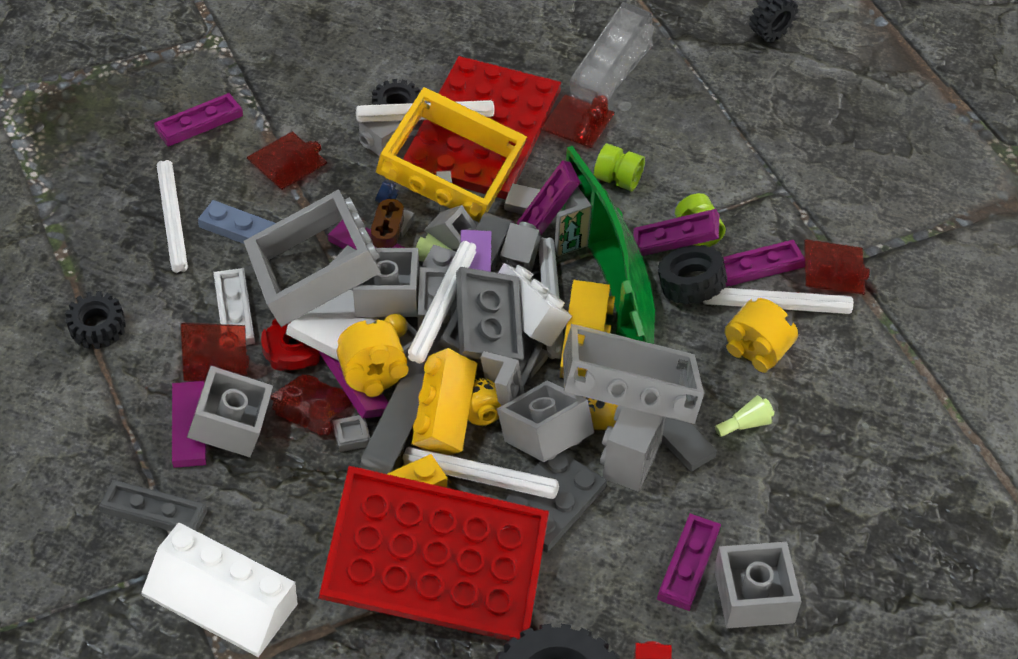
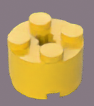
[725,298,798,373]
[336,320,409,397]

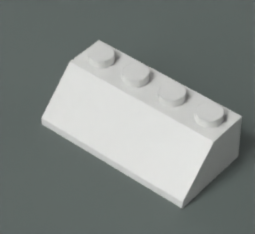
[142,523,298,657]

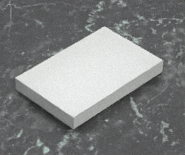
[286,290,386,361]

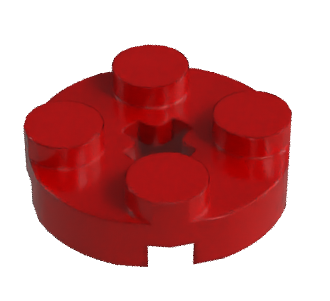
[261,318,320,371]

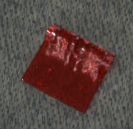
[541,94,615,148]
[247,131,327,190]
[804,239,870,295]
[180,323,249,381]
[270,374,352,436]

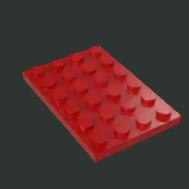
[403,56,561,200]
[318,466,549,641]

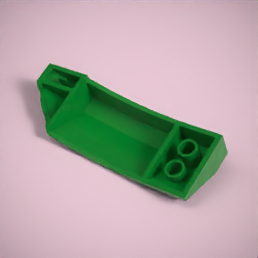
[562,146,655,344]

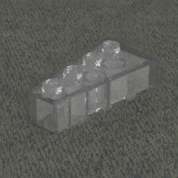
[569,1,654,109]

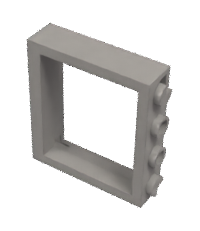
[243,189,381,327]
[563,324,704,424]

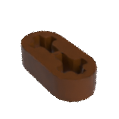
[371,199,404,248]

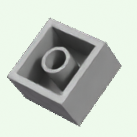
[353,248,420,317]
[187,366,273,457]
[497,380,594,462]
[600,405,666,492]
[714,542,802,628]

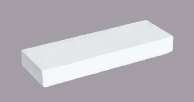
[214,268,255,348]

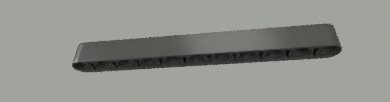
[359,212,514,474]

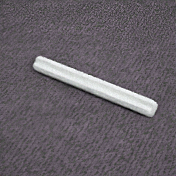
[356,100,495,123]
[157,160,188,273]
[538,237,564,359]
[408,241,476,364]
[703,288,853,314]
[403,447,559,499]

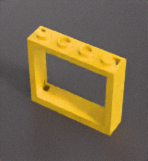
[376,87,527,222]

